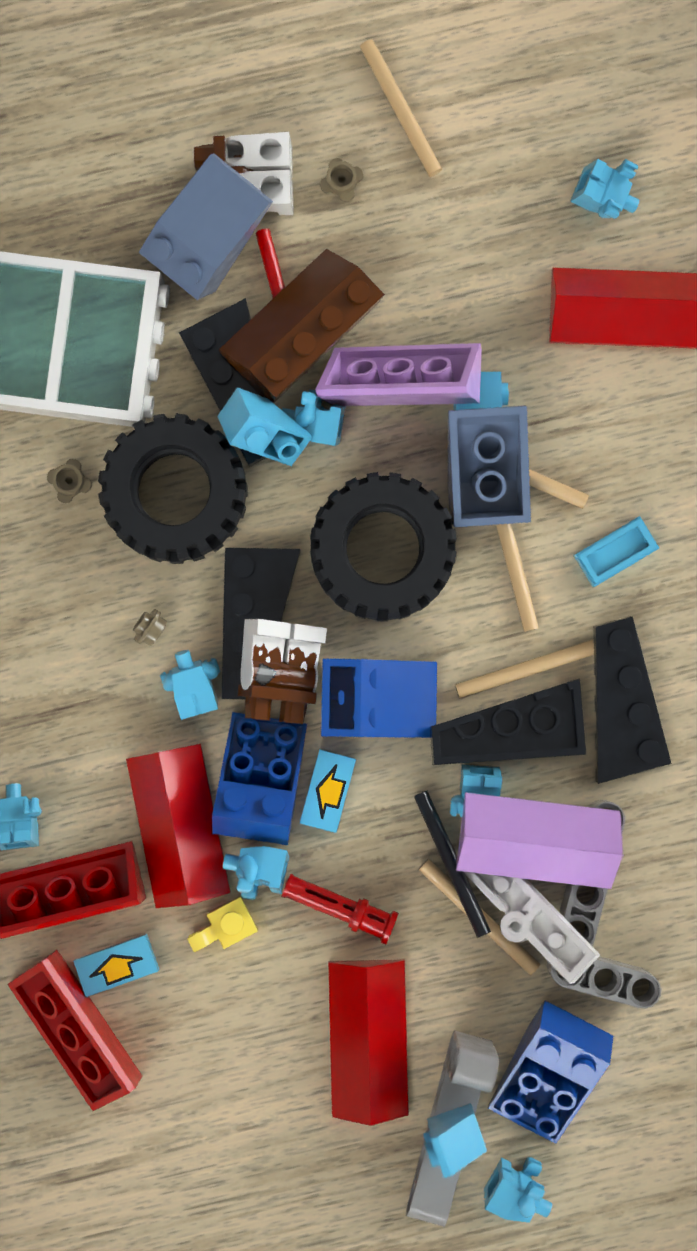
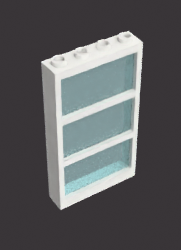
[0,252,170,427]

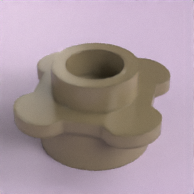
[320,158,363,202]
[47,459,92,503]
[133,609,167,646]

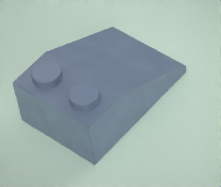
[139,153,273,300]
[448,405,531,527]

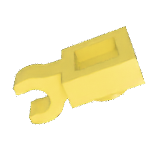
[187,896,258,952]

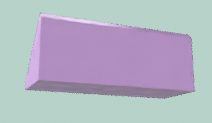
[315,343,482,406]
[456,792,623,889]

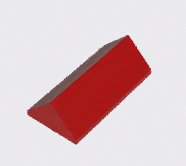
[549,267,697,349]
[126,743,231,908]
[0,841,147,939]
[7,950,142,1111]
[328,959,409,1126]

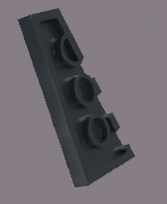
[179,298,266,467]
[222,548,301,700]
[593,616,672,784]
[430,678,586,765]

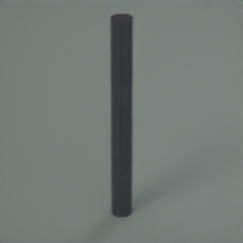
[414,790,491,938]

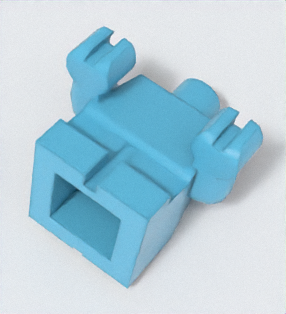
[570,159,640,219]
[282,389,346,446]
[160,650,220,720]
[450,764,502,817]
[0,783,42,850]
[223,846,289,900]
[484,1157,552,1223]

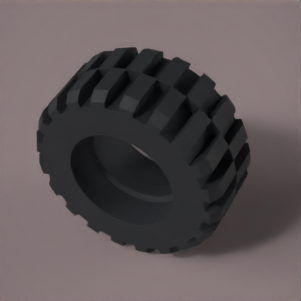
[98,413,248,564]
[310,472,457,621]

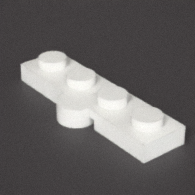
[464,872,600,984]

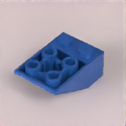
[321,658,437,738]
[212,712,307,845]
[488,1000,614,1144]

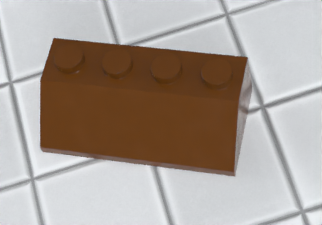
[219,249,385,403]

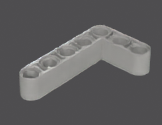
[547,800,661,1008]
[406,1030,499,1227]

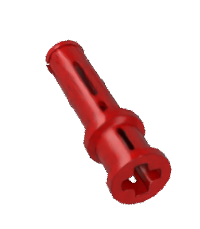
[281,874,399,945]

